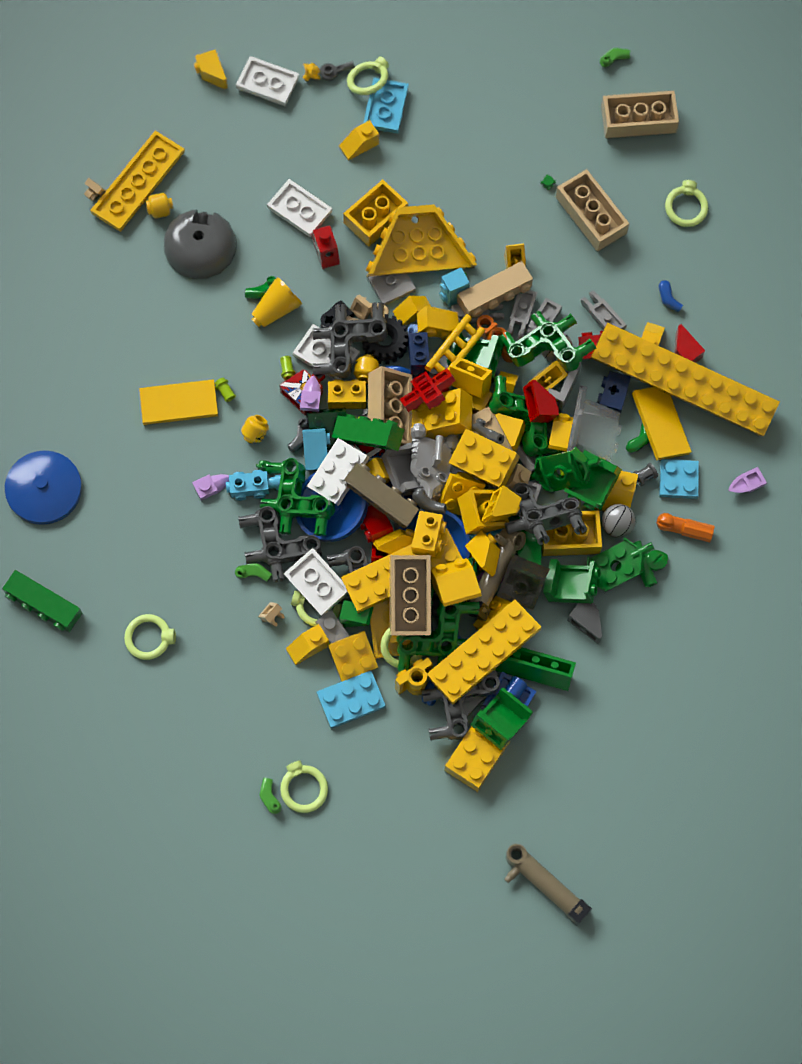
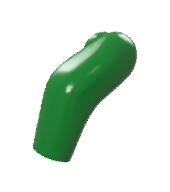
[245,276,276,299]
[626,423,649,453]

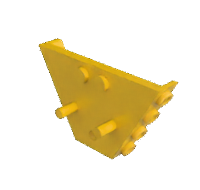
[365,204,477,277]

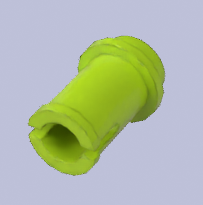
[280,356,296,381]
[215,377,236,402]

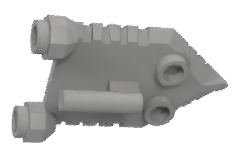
[410,423,460,499]

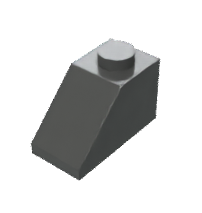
[567,603,602,644]

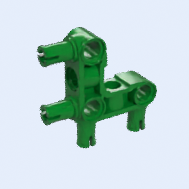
[500,311,597,371]
[489,375,562,457]
[260,458,335,536]
[396,601,479,671]

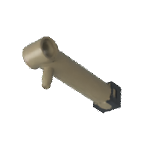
[465,528,526,621]
[504,844,592,926]

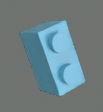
[439,268,470,307]
[302,428,330,470]

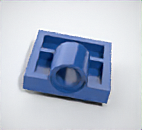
[483,672,537,707]

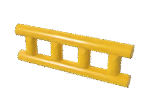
[425,314,485,373]

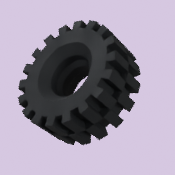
[362,314,408,364]

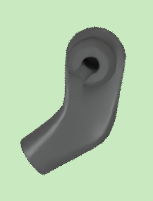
[287,418,309,453]
[473,418,505,444]
[412,488,447,514]

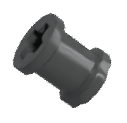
[633,463,658,486]

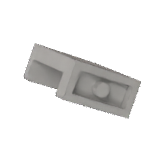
[548,358,581,413]
[381,442,421,497]

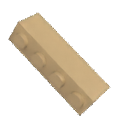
[457,261,533,318]

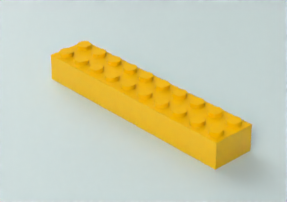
[591,322,780,436]

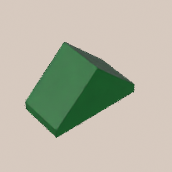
[339,600,373,628]

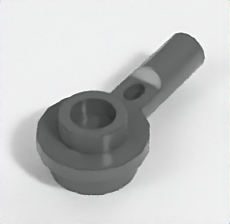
[320,61,355,81]

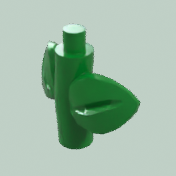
[615,541,668,588]

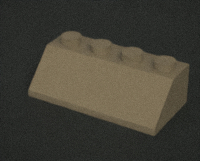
[342,463,419,529]

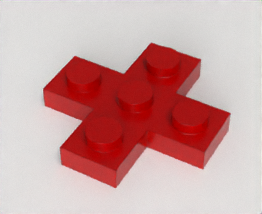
[400,368,456,412]

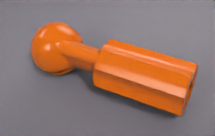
[656,513,715,543]

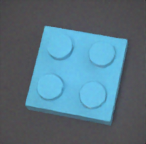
[659,459,699,499]

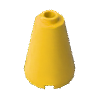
[251,277,303,327]

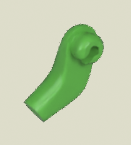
[600,48,630,67]
[235,563,272,582]
[260,778,281,814]

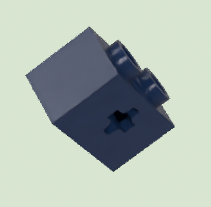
[408,332,430,377]
[596,371,631,417]

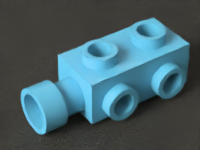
[226,470,281,501]

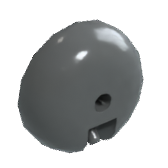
[164,209,236,279]

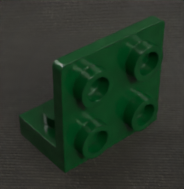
[308,408,348,450]

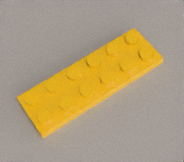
[90,130,185,232]
[341,528,462,613]
[427,600,542,704]

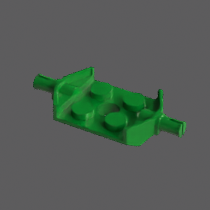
[529,447,602,492]
[587,538,655,592]

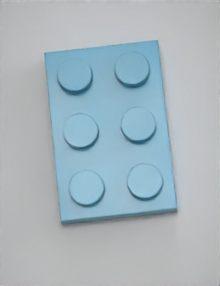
[363,78,409,134]
[316,670,386,729]

